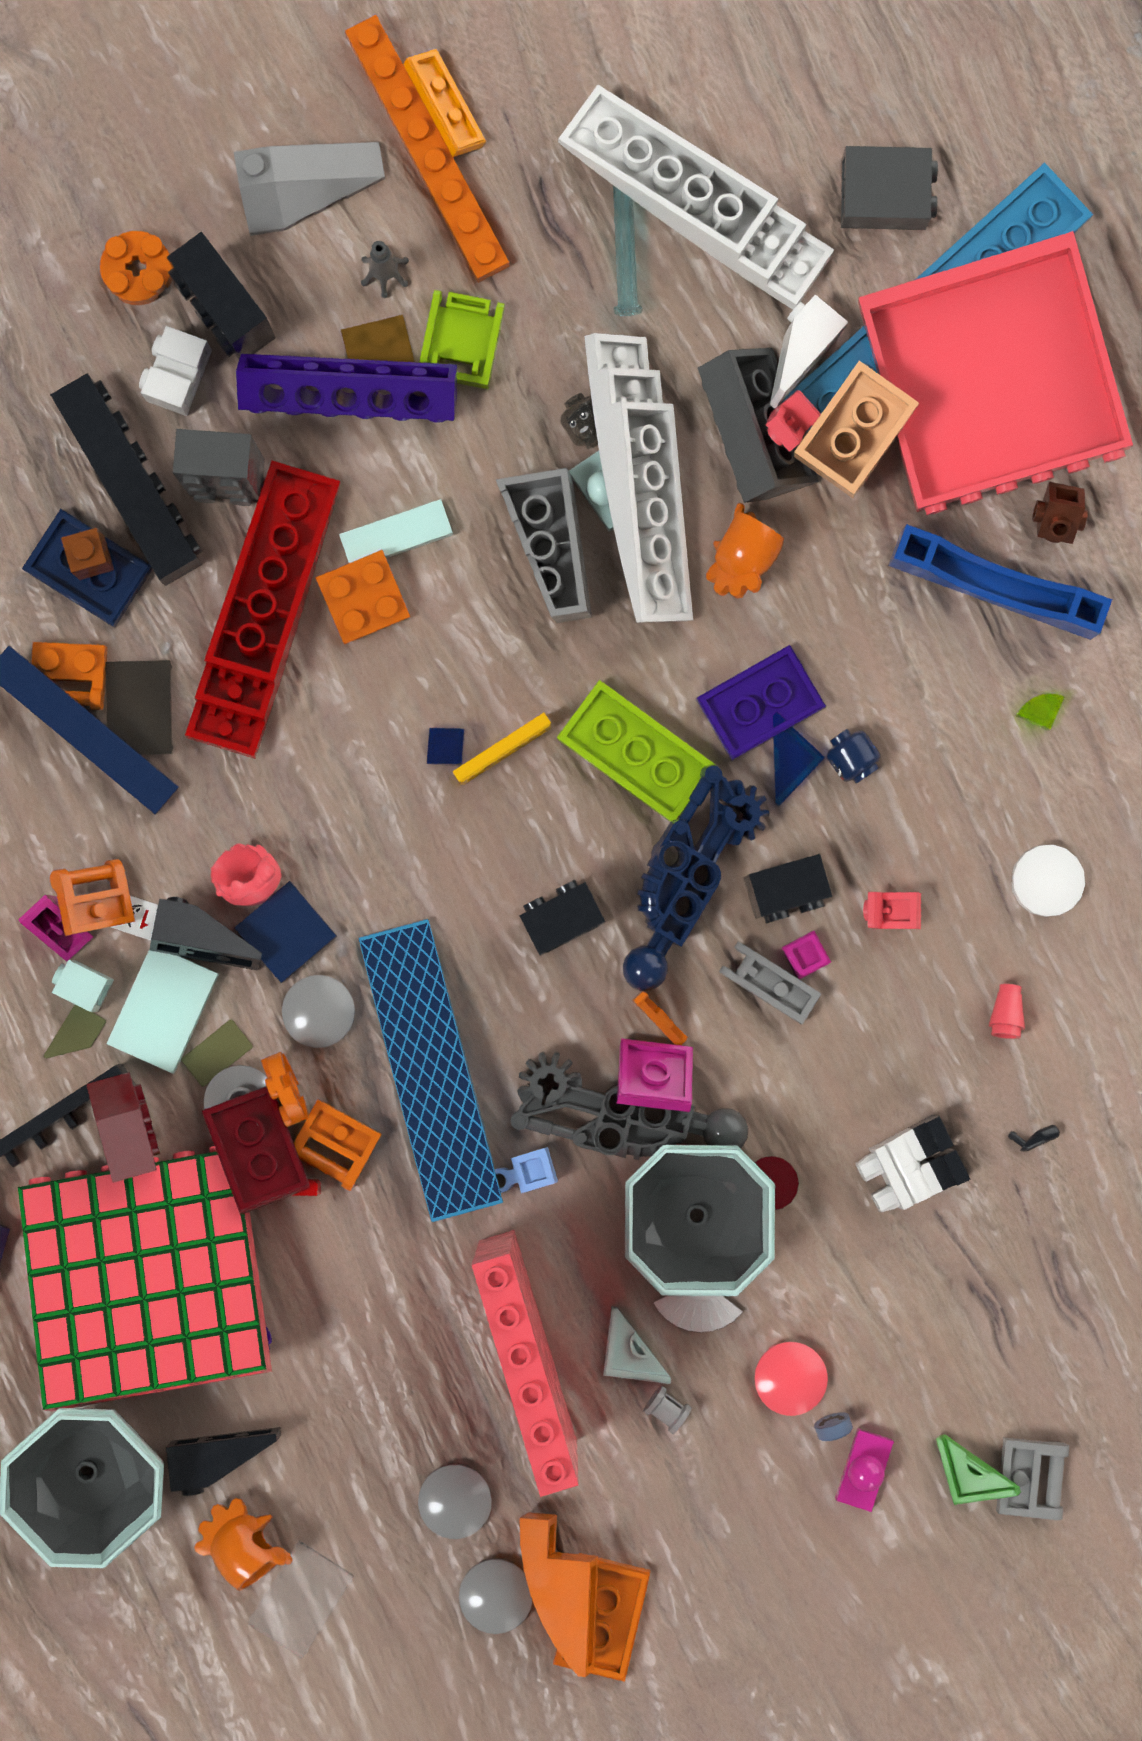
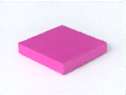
[617,1038,693,1112]

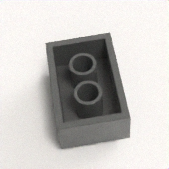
[173,429,265,506]

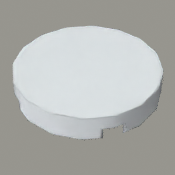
[1011,845,1085,917]

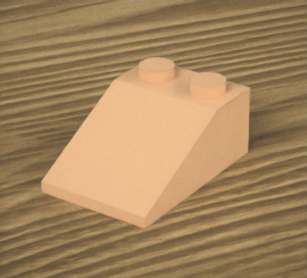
[794,361,919,498]

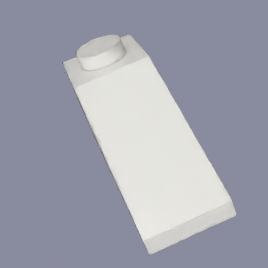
[770,295,848,408]

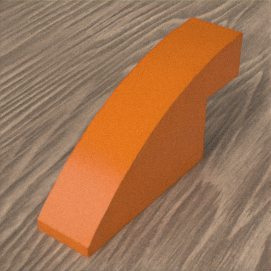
[520,1512,598,1677]

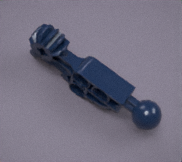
[623,765,770,991]

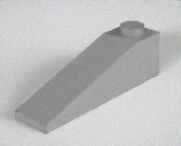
[234,142,385,236]

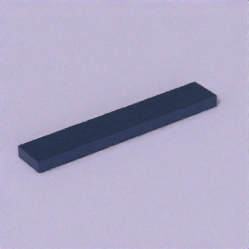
[0,645,179,815]

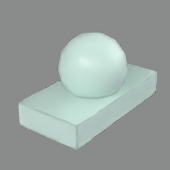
[569,451,614,532]

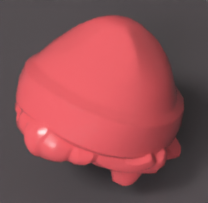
[211,844,281,906]

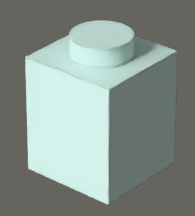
[52,960,114,1012]

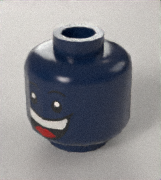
[827,728,881,784]

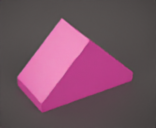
[18,894,93,962]

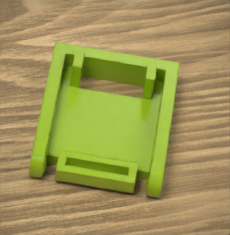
[419,290,505,389]

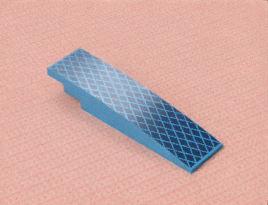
[359,919,503,1222]

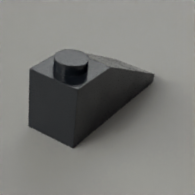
[149,897,262,971]
[166,1427,281,1496]

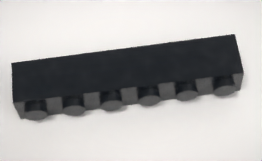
[50,373,202,586]

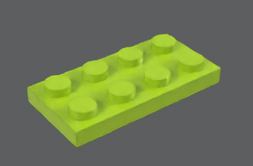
[557,680,716,822]

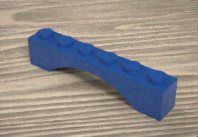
[888,524,1113,640]

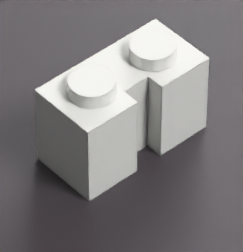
[139,326,212,416]

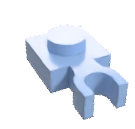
[495,1147,558,1193]

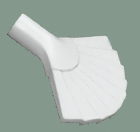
[654,1296,743,1332]

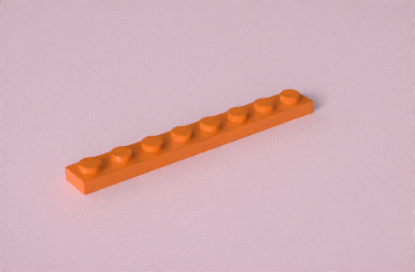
[345,15,510,283]

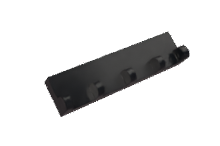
[0,1063,136,1168]

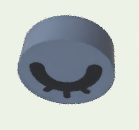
[814,1412,853,1441]

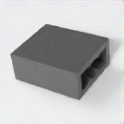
[841,146,938,230]

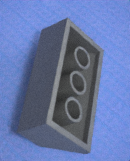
[698,348,819,503]

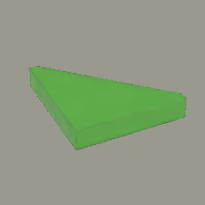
[936,1434,1021,1505]

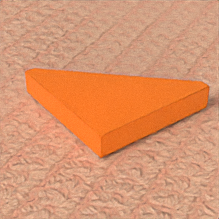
[631,991,688,1045]

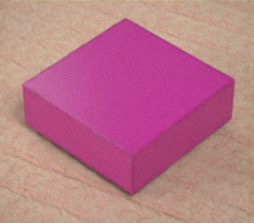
[781,931,831,979]

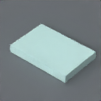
[106,951,219,1074]

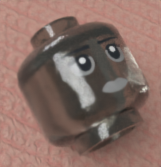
[560,393,598,450]

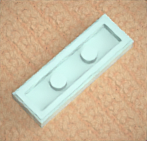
[339,499,453,563]

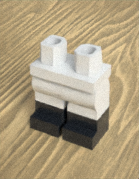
[855,1115,971,1212]

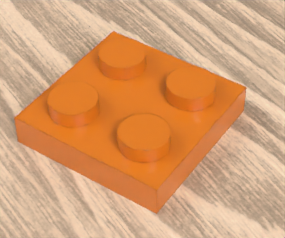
[315,550,411,644]

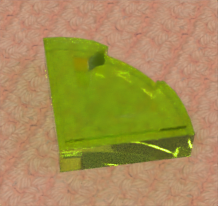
[1015,694,1065,731]

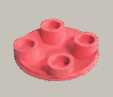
[755,1342,828,1416]

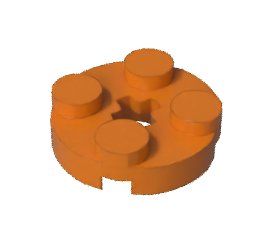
[100,231,172,305]
[261,1052,309,1127]

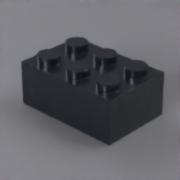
[166,231,276,359]

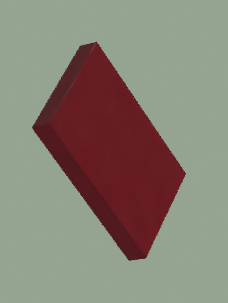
[202,1086,310,1215]

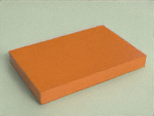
[553,1553,650,1682]

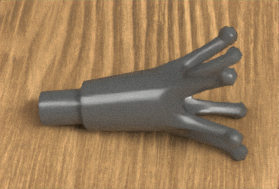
[361,241,409,298]

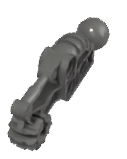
[511,1052,749,1160]

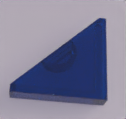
[773,712,825,807]

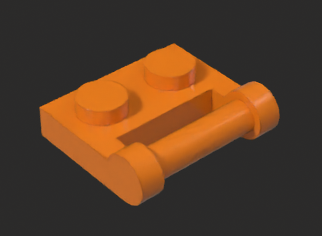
[32,642,108,710]
[50,859,135,936]
[294,1099,382,1192]

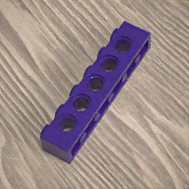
[236,354,457,423]

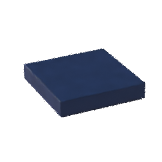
[234,881,337,983]

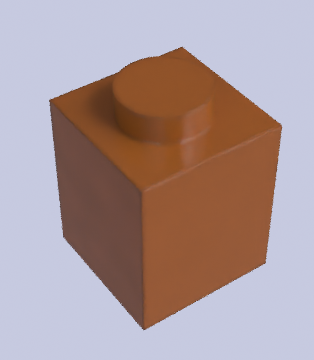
[61,528,114,580]

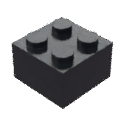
[743,854,832,923]
[519,880,606,956]

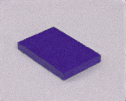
[696,645,826,761]

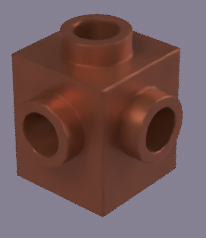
[1032,482,1088,544]

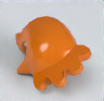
[706,503,784,599]
[194,1498,293,1591]

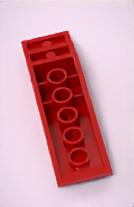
[185,460,341,759]

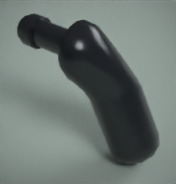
[1008,1125,1060,1152]

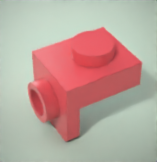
[766,390,821,452]
[863,892,921,929]

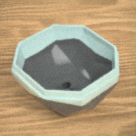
[625,1145,775,1296]
[0,1408,164,1568]

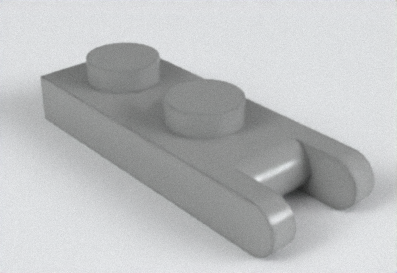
[719,941,821,1024]

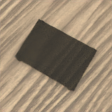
[105,660,174,755]

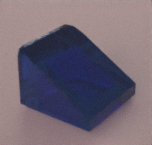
[427,728,466,767]

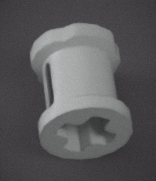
[643,1386,692,1434]

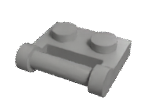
[996,1437,1070,1520]

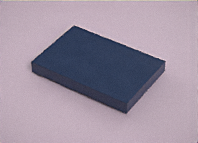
[22,509,153,628]

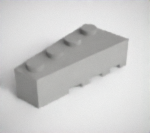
[496,468,592,623]

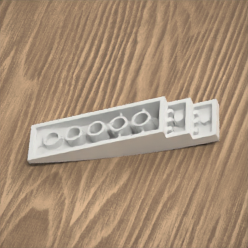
[558,85,834,310]
[584,333,693,623]

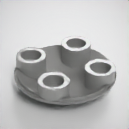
[282,975,355,1048]
[418,1463,492,1539]
[459,1558,532,1634]

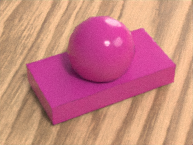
[835,1428,894,1512]

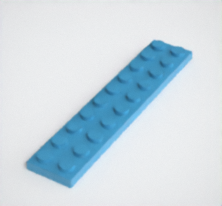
[780,163,1093,433]

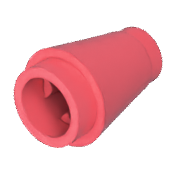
[988,984,1025,1039]

